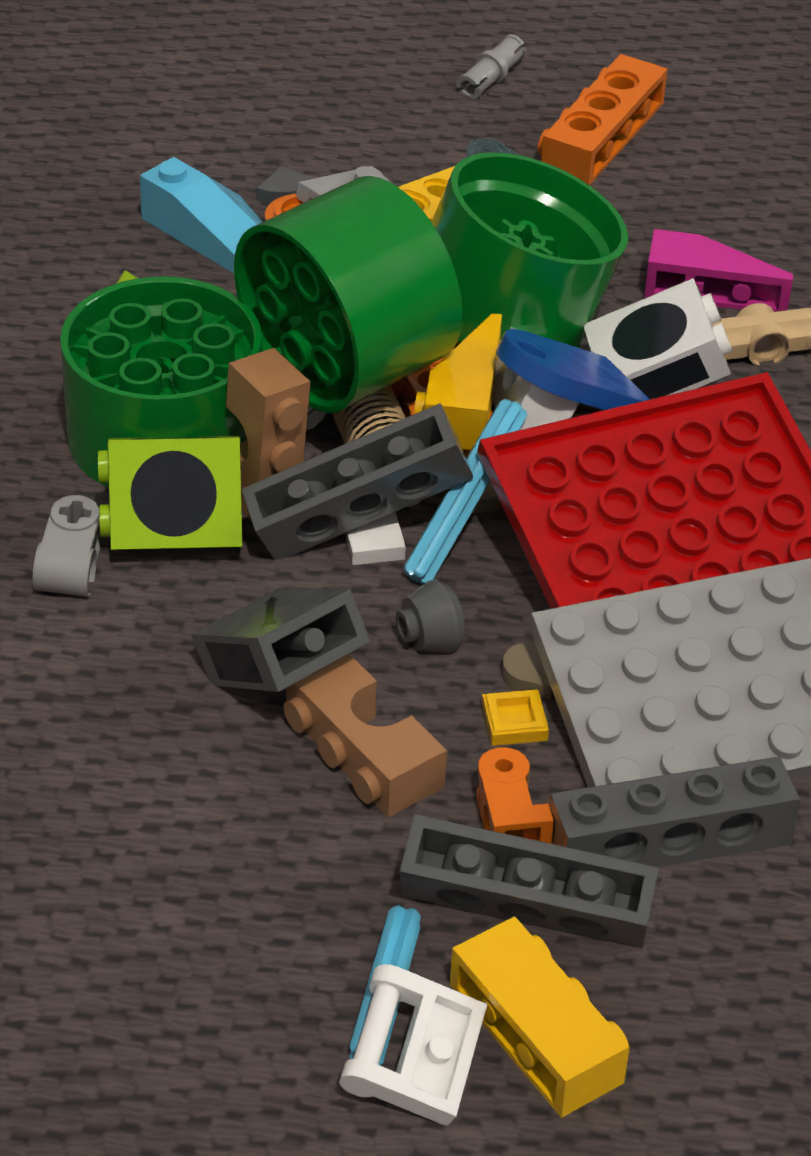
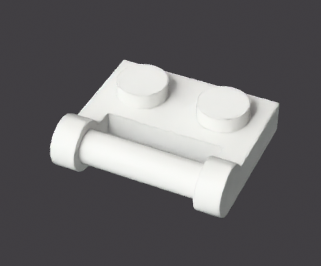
[339,964,487,1126]

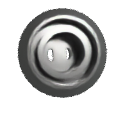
[395,580,465,654]

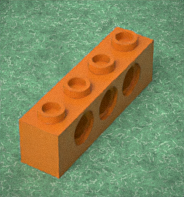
[537,54,668,185]

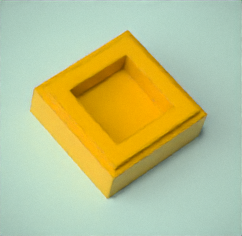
[481,689,549,746]

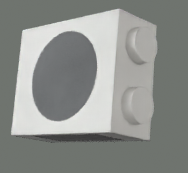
[584,278,733,399]

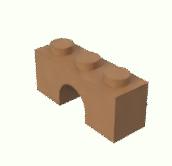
[226,348,310,521]
[283,654,447,817]

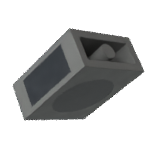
[191,587,371,692]

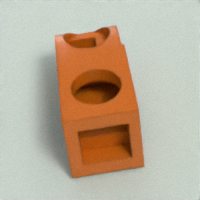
[476,747,554,844]

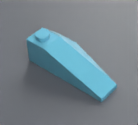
[140,157,263,273]

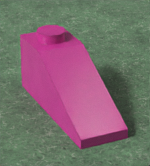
[644,229,793,312]

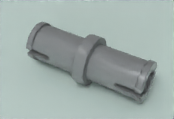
[456,34,526,100]

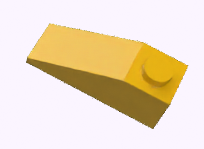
[414,313,502,450]

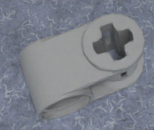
[33,495,100,597]

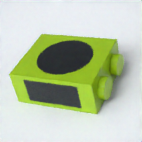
[98,436,242,550]

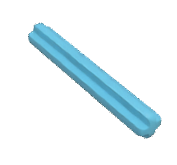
[403,399,527,585]

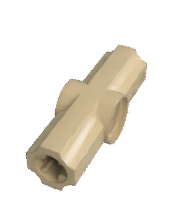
[713,303,811,365]

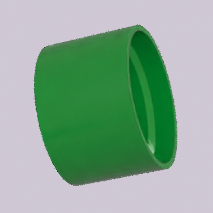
[431,152,628,348]
[234,176,462,413]
[60,276,262,488]

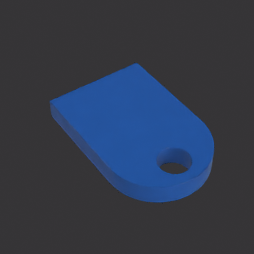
[496,329,650,410]

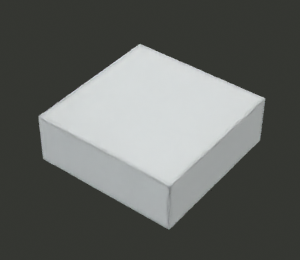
[344,512,406,565]

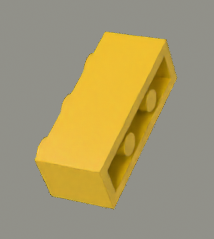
[450,916,630,1118]

